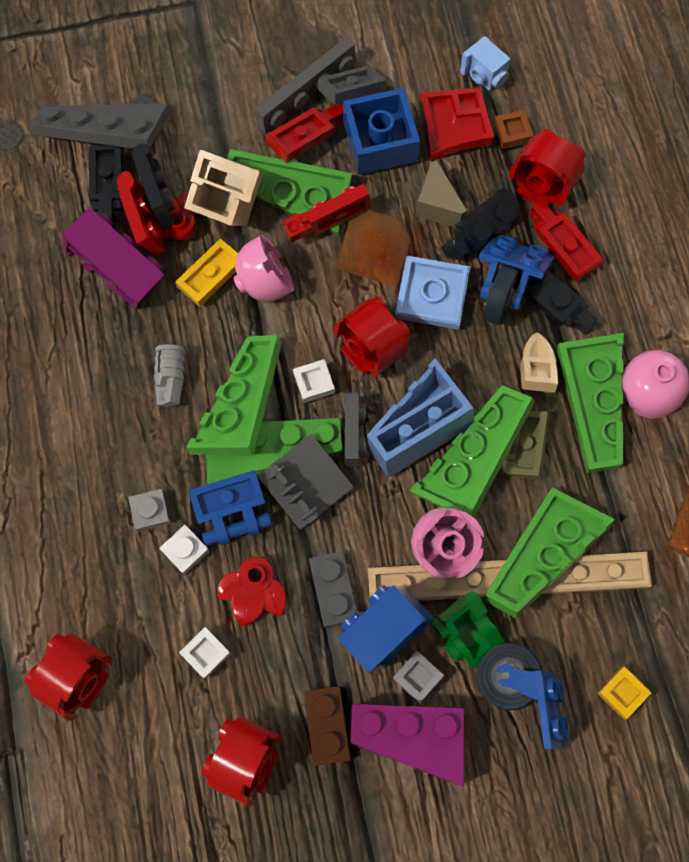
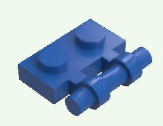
[188,470,272,546]

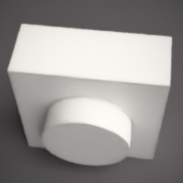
[293,359,335,403]
[159,525,210,575]
[179,627,231,680]

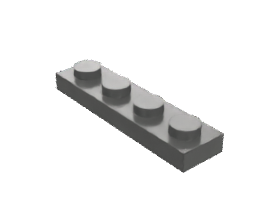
[255,37,355,134]

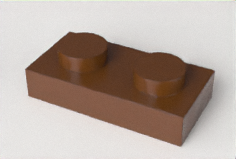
[304,686,350,766]

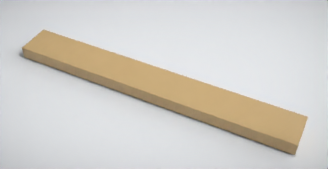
[368,552,652,605]

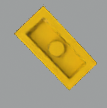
[175,238,238,307]

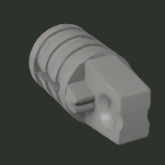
[154,344,185,407]

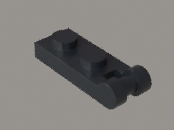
[132,144,176,229]

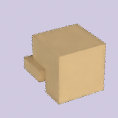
[184,150,263,226]

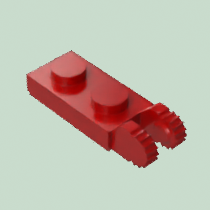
[116,171,166,256]

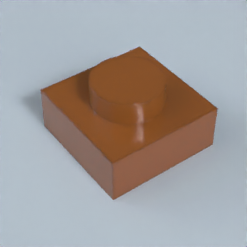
[493,110,534,150]

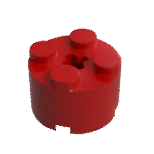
[509,129,585,207]
[333,296,411,378]
[24,633,112,721]
[201,717,283,807]

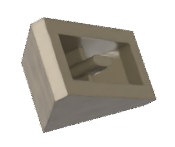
[416,160,467,228]

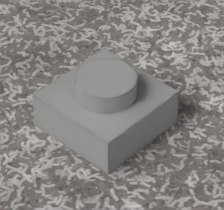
[128,489,171,532]
[393,651,444,704]

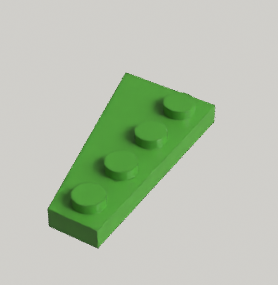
[227,149,353,237]
[556,333,624,473]
[186,335,282,455]
[409,385,535,517]
[206,418,342,484]
[484,487,615,618]

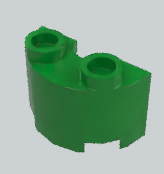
[430,590,505,670]

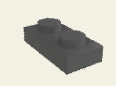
[317,65,386,105]
[345,393,366,468]
[309,551,357,629]

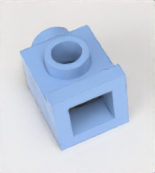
[460,36,511,91]

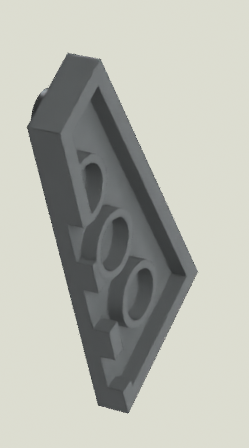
[30,103,169,148]

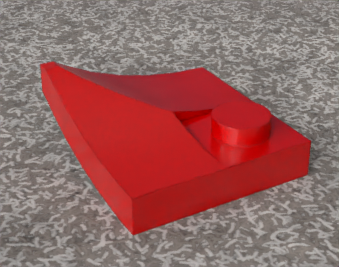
[419,87,494,161]

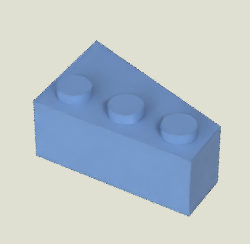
[367,358,474,478]

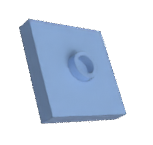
[395,256,470,330]

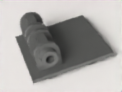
[258,434,353,530]

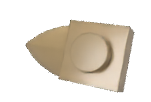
[520,333,558,393]

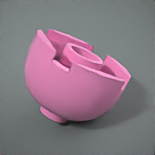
[234,235,294,302]
[622,350,689,419]
[411,507,484,579]

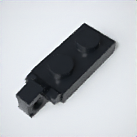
[89,145,123,229]
[441,188,522,260]
[516,271,597,335]

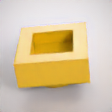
[597,666,651,720]

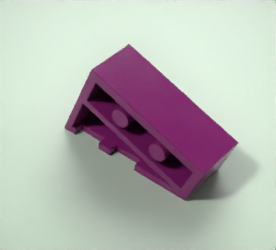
[62,207,164,309]
[351,704,464,787]

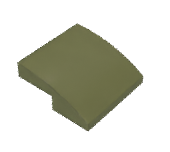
[478,403,550,480]

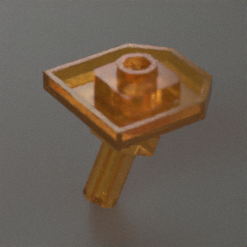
[335,211,411,287]

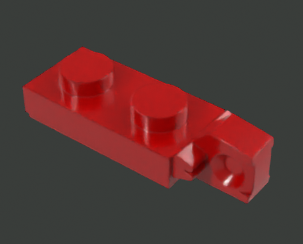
[266,104,343,163]
[282,183,371,243]
[529,199,604,282]

